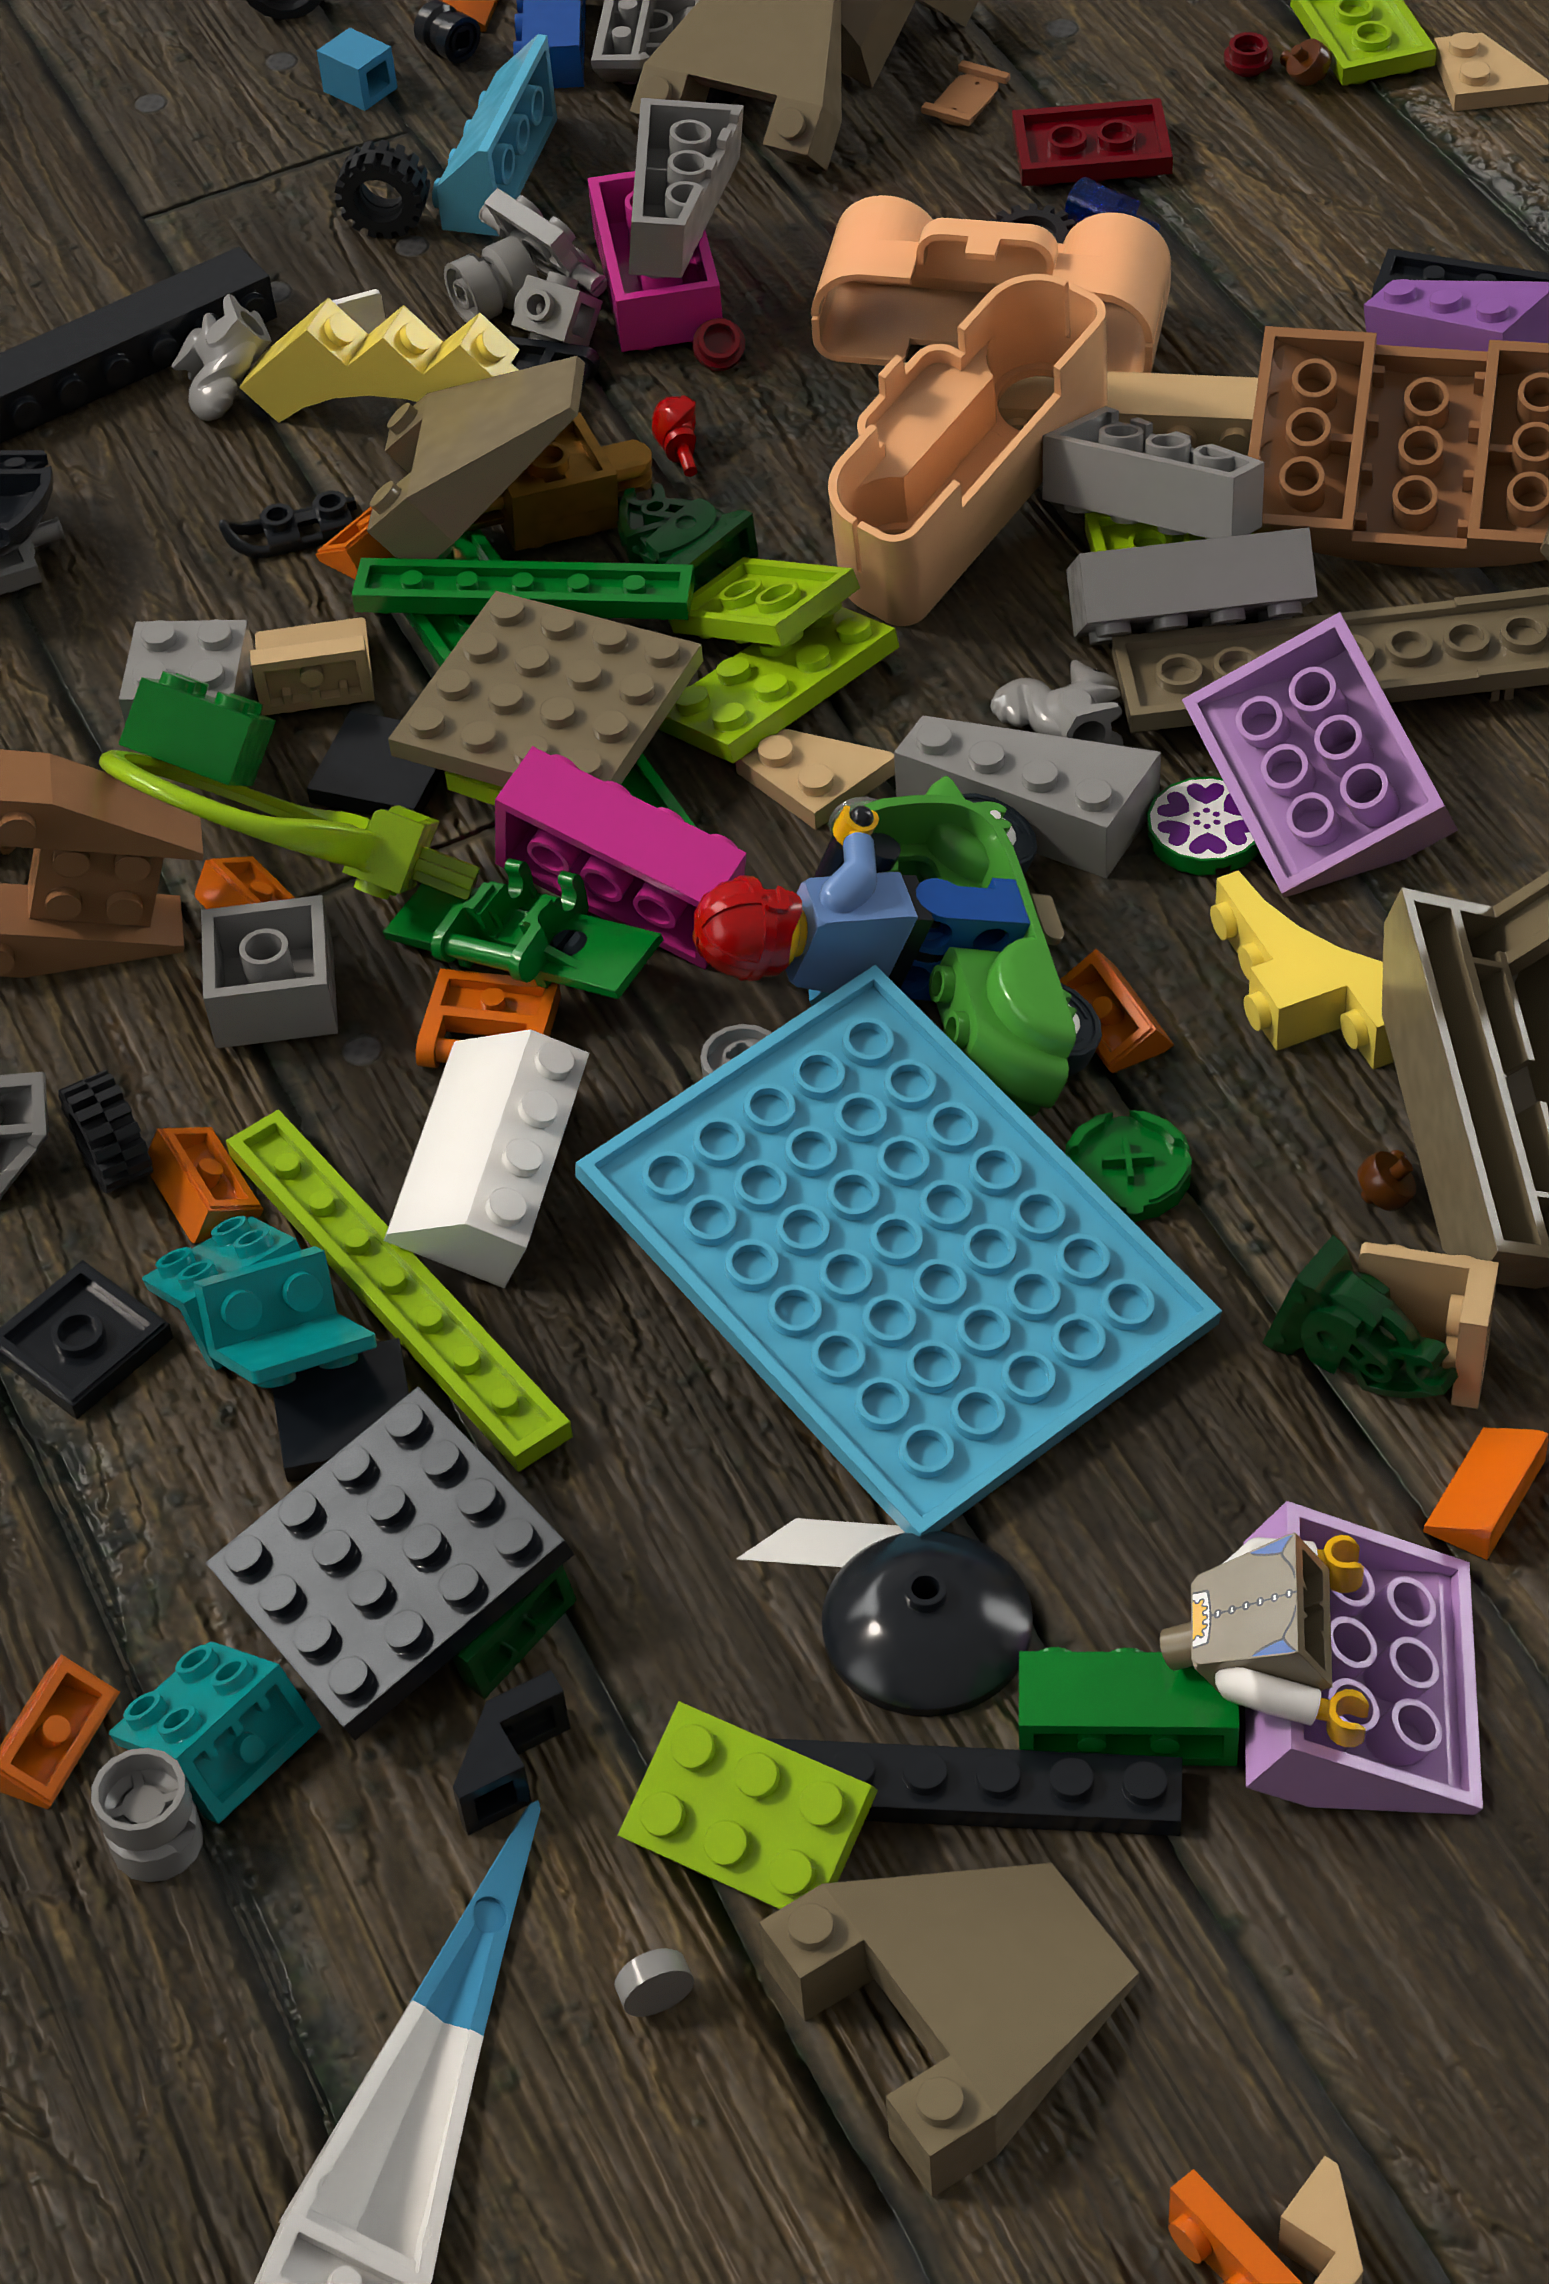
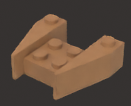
[0,749,204,978]

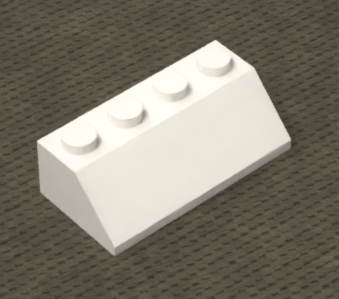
[383,1029,589,1288]

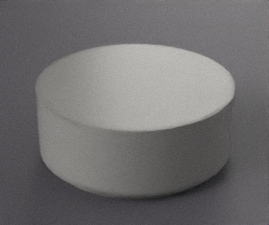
[614,1948,694,2017]

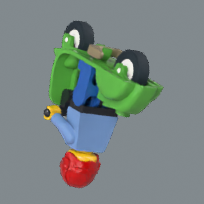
[692,776,1102,1117]

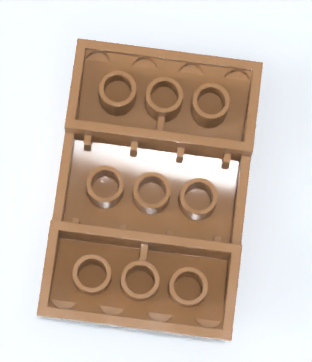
[1248,326,1549,568]

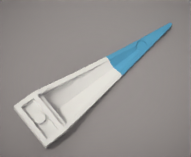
[254,1800,541,2284]

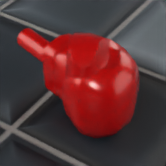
[652,395,697,477]

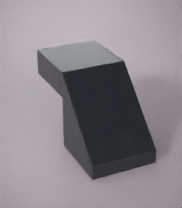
[453,1670,571,1836]

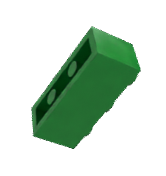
[1019,1647,1239,1766]

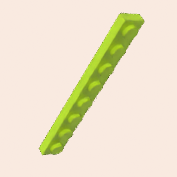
[226,1109,573,1472]

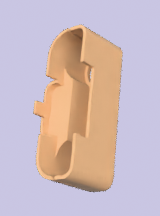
[811,195,1171,373]
[828,274,1108,626]

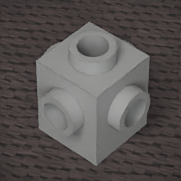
[511,271,603,347]

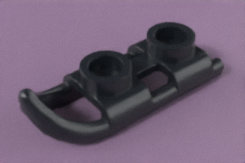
[219,490,357,558]

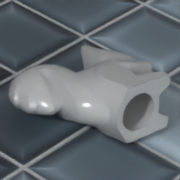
[171,294,272,421]
[990,660,1123,746]

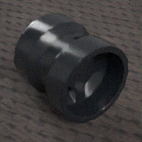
[413,0,481,63]

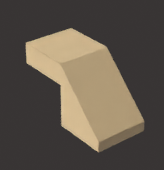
[1278,2156,1363,2284]

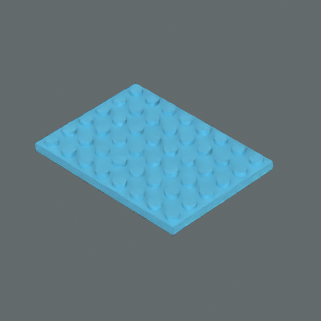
[575,965,1222,1537]

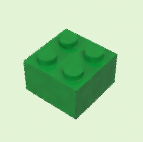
[118,671,276,786]

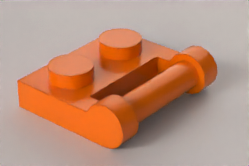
[416,968,561,1068]

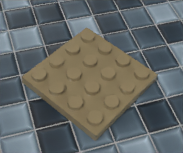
[388,591,703,787]

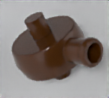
[1280,39,1332,86]
[1357,1150,1416,1211]

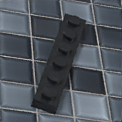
[765,1738,1183,1836]

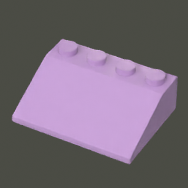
[1182,612,1458,898]
[1244,1501,1483,1815]

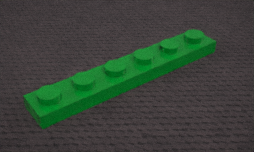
[351,558,695,620]

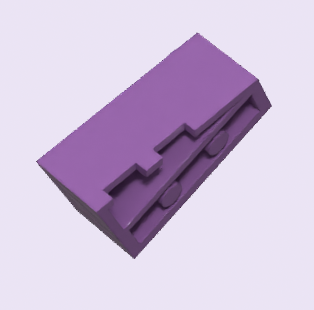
[1363,279,1549,351]

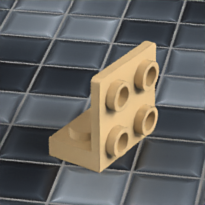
[250,617,375,716]
[1358,1242,1499,1409]

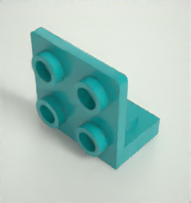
[142,1216,301,1370]
[193,1246,377,1388]
[109,1641,321,1824]

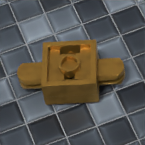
[465,412,652,551]

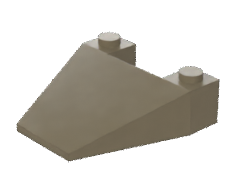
[630,0,842,171]
[367,356,585,559]
[759,1863,1139,2198]

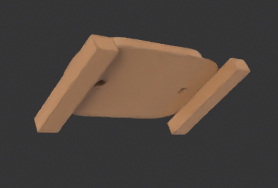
[921,60,1010,126]

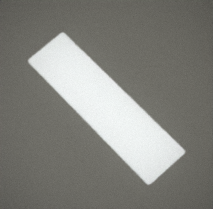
[736,1518,905,1568]

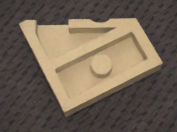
[1434,32,1549,111]
[736,728,895,830]

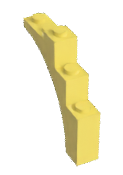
[239,298,520,423]
[1210,870,1394,1069]

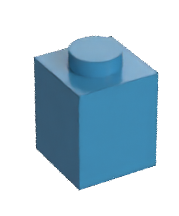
[316,28,398,111]

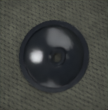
[822,1531,1033,1717]

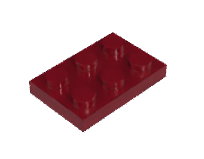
[1012,98,1173,187]

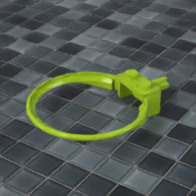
[99,750,480,901]

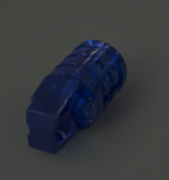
[1065,177,1161,231]

